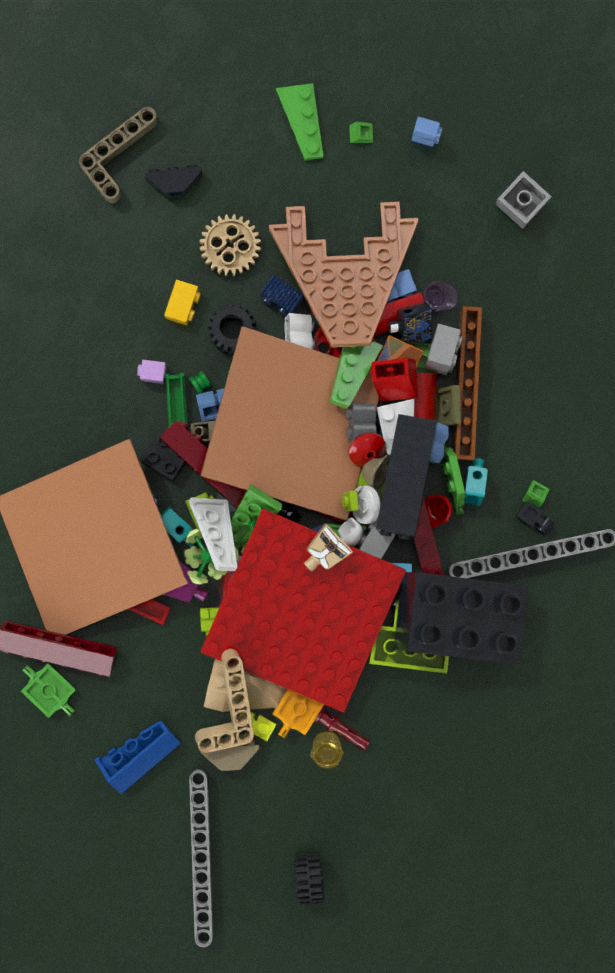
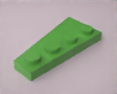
[276,83,323,161]

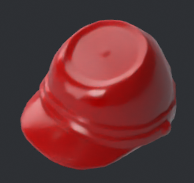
[424,494,453,528]

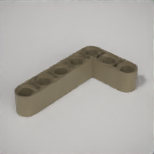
[79,107,157,203]

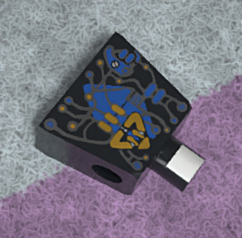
[387,302,432,343]

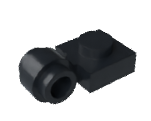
[516,501,554,535]

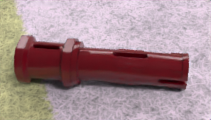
[314,706,370,751]

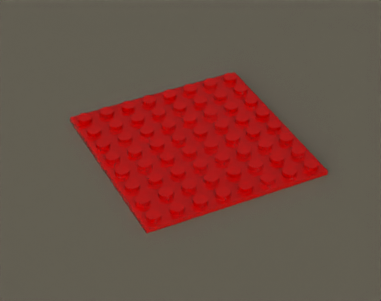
[200,508,406,713]

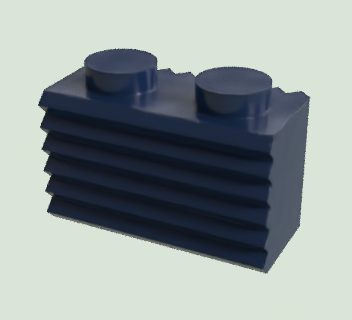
[260,274,305,317]

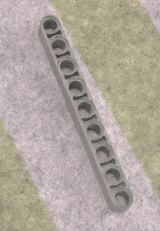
[448,529,615,578]
[189,769,213,947]

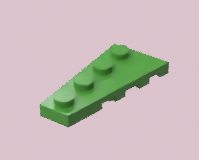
[329,341,383,409]
[231,484,282,549]

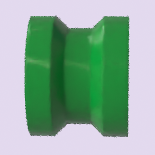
[189,370,212,394]

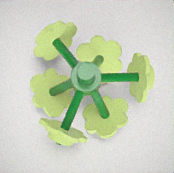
[184,529,239,584]

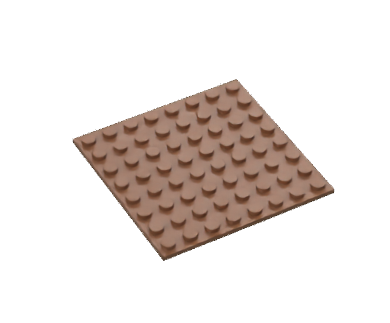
[201,326,379,520]
[0,439,188,635]

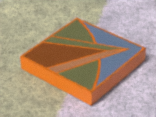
[377,335,424,368]

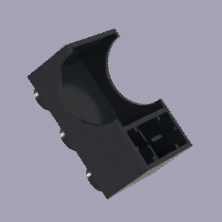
[393,572,528,665]

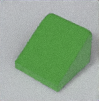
[349,122,373,143]
[522,480,550,509]

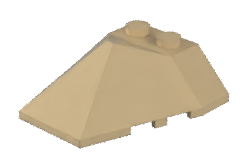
[204,659,287,712]

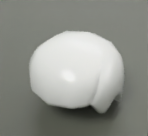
[338,517,363,547]

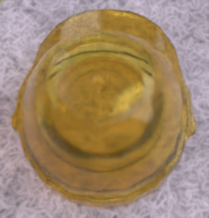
[311,732,344,769]

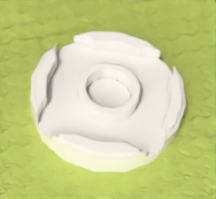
[352,485,380,524]

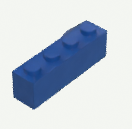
[94,721,181,794]

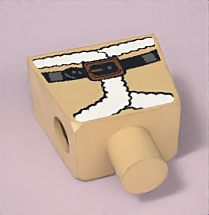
[304,523,353,571]

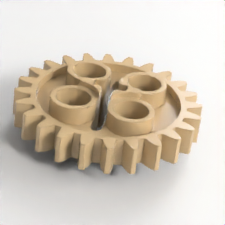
[200,214,261,276]

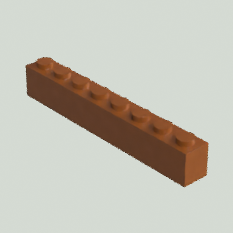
[453,306,482,462]

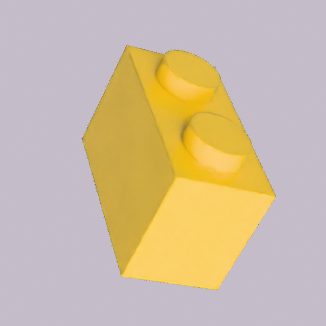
[164,280,201,325]

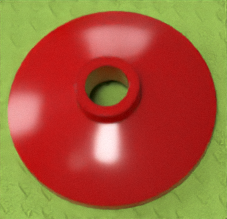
[349,433,386,467]

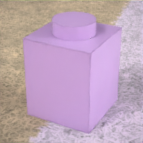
[137,360,167,384]

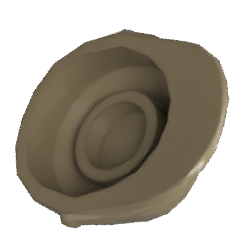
[362,454,390,489]

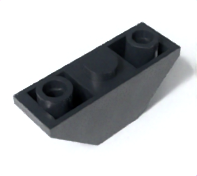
[144,165,202,198]

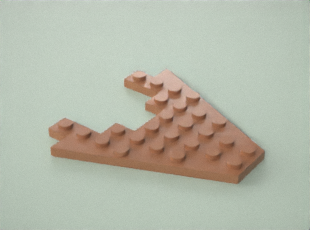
[269,202,418,347]

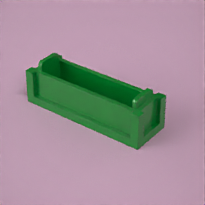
[165,373,188,428]

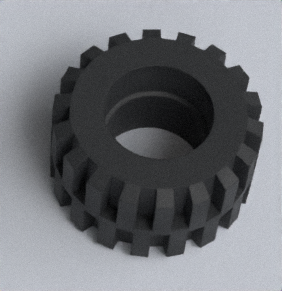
[208,303,257,354]
[294,853,325,905]

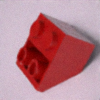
[371,358,418,402]

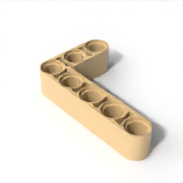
[195,649,254,753]

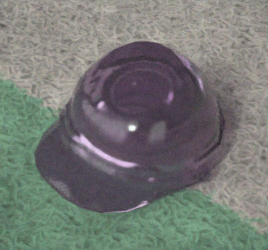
[423,280,457,312]

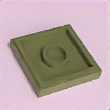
[435,385,461,427]

